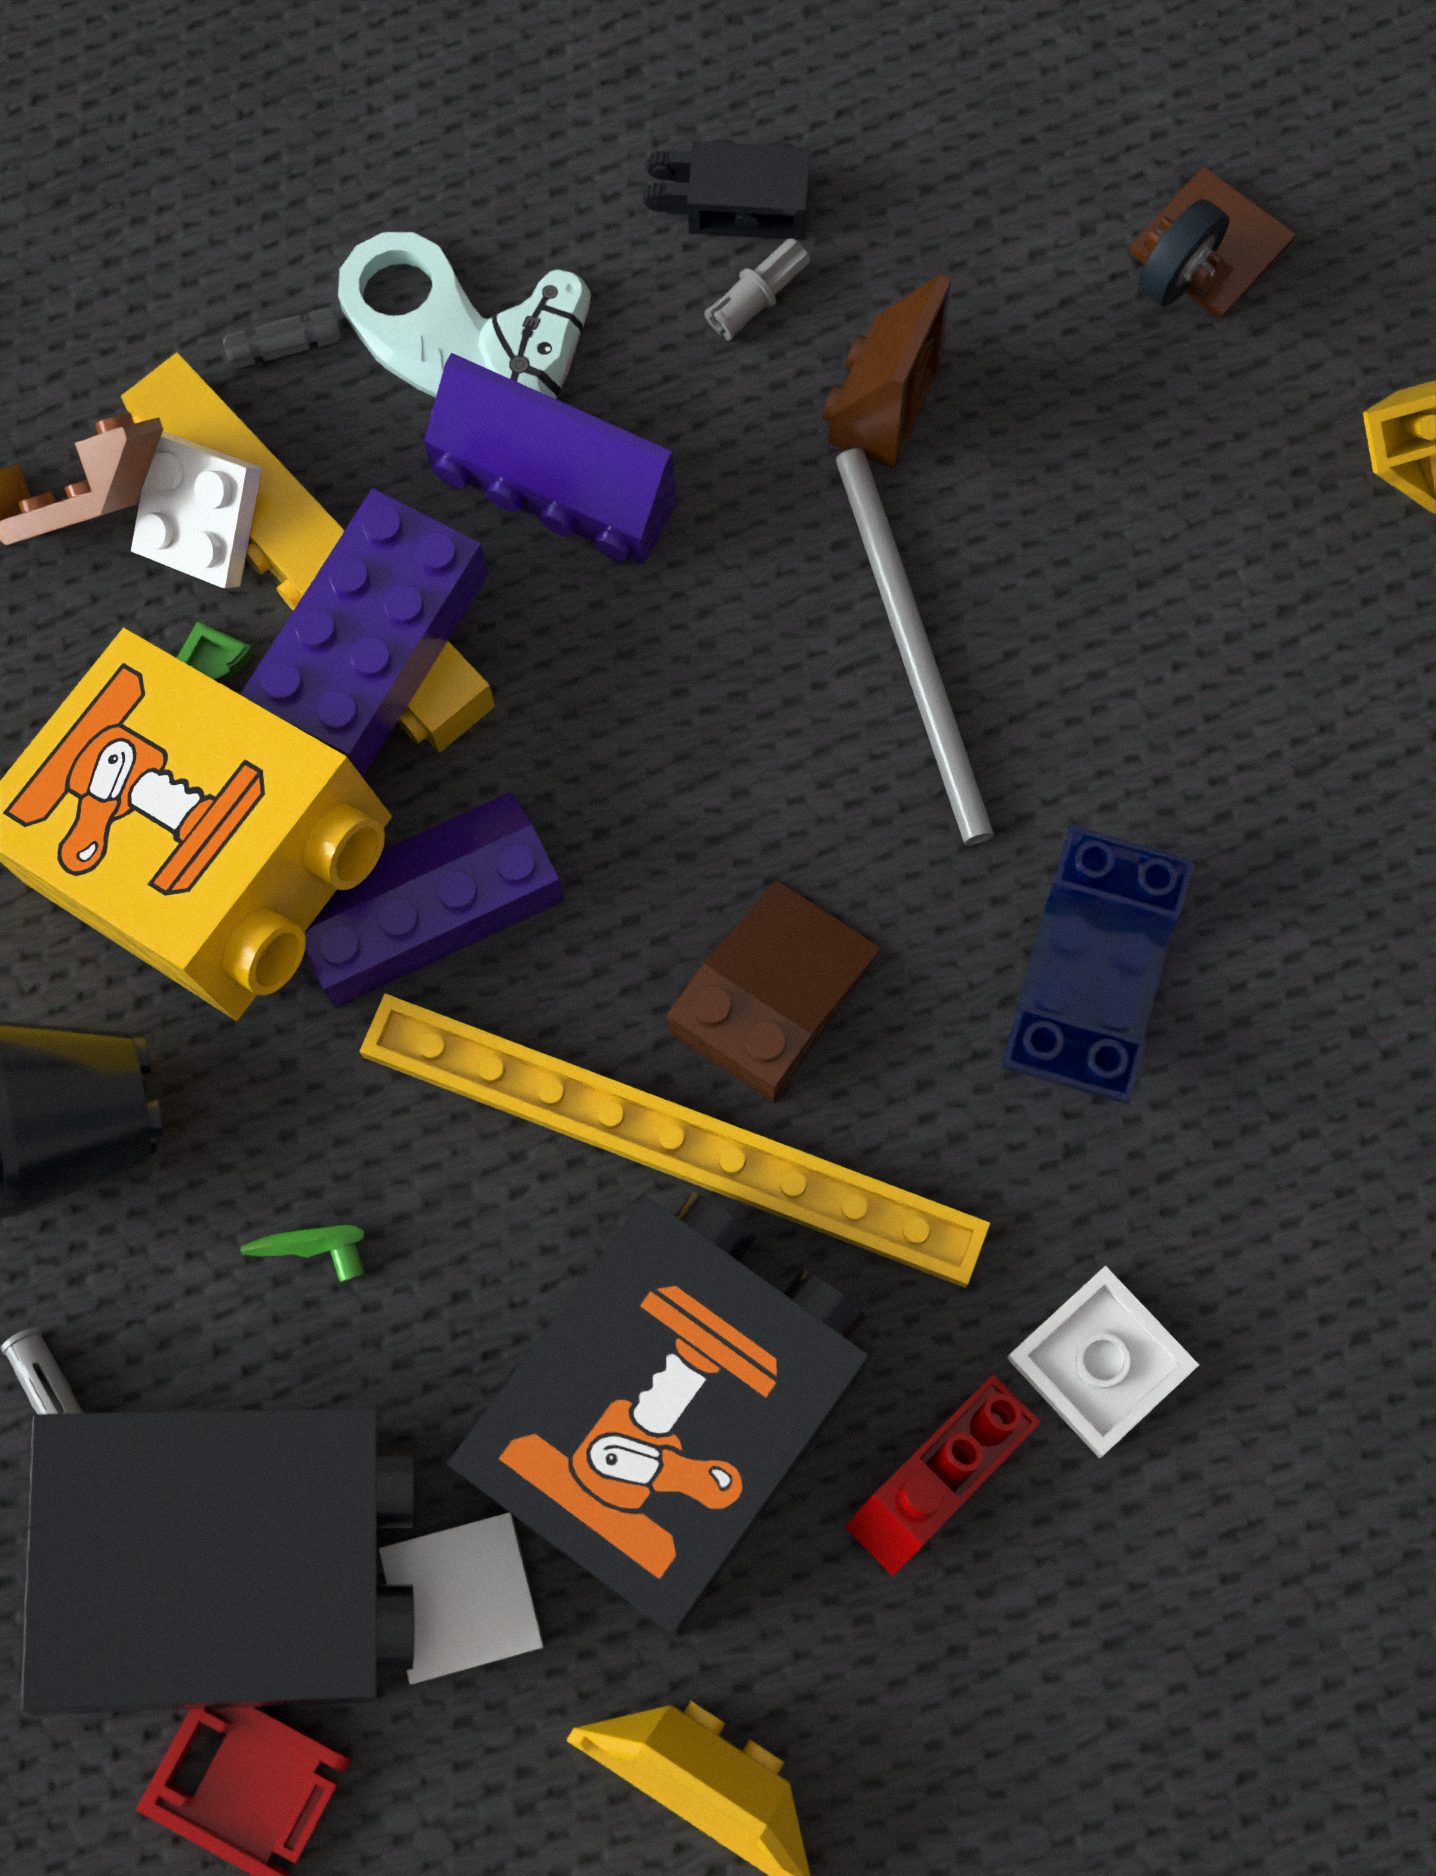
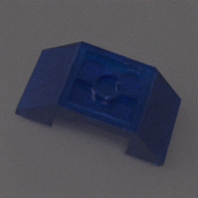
[1001,825,1195,1105]

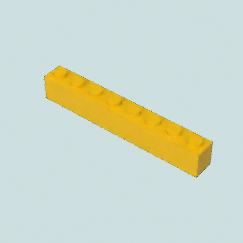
[120,352,495,753]

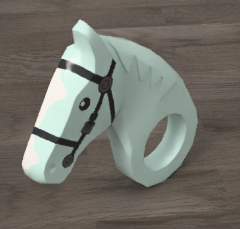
[338,232,591,399]

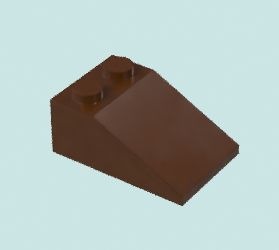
[823,275,951,469]
[666,880,881,1104]

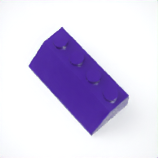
[424,353,676,565]
[305,791,565,1008]

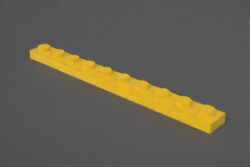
[359,994,990,1288]

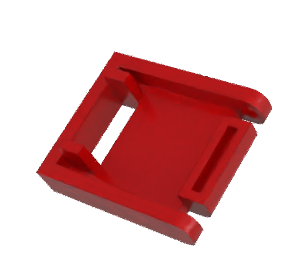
[136,1707,352,1876]

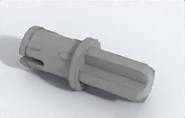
[704,238,810,341]

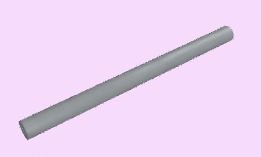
[836,448,994,846]

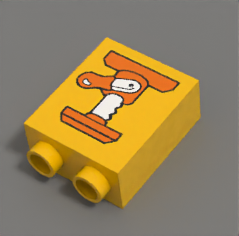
[0,628,392,1021]

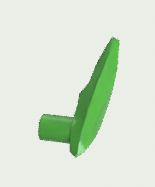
[240,1224,365,1282]

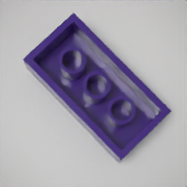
[240,488,489,777]

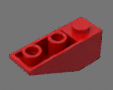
[844,1375,1041,1576]

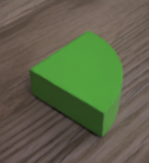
[177,622,254,682]

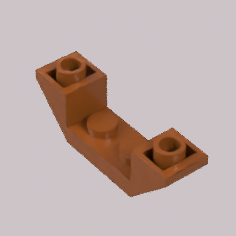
[0,412,163,545]

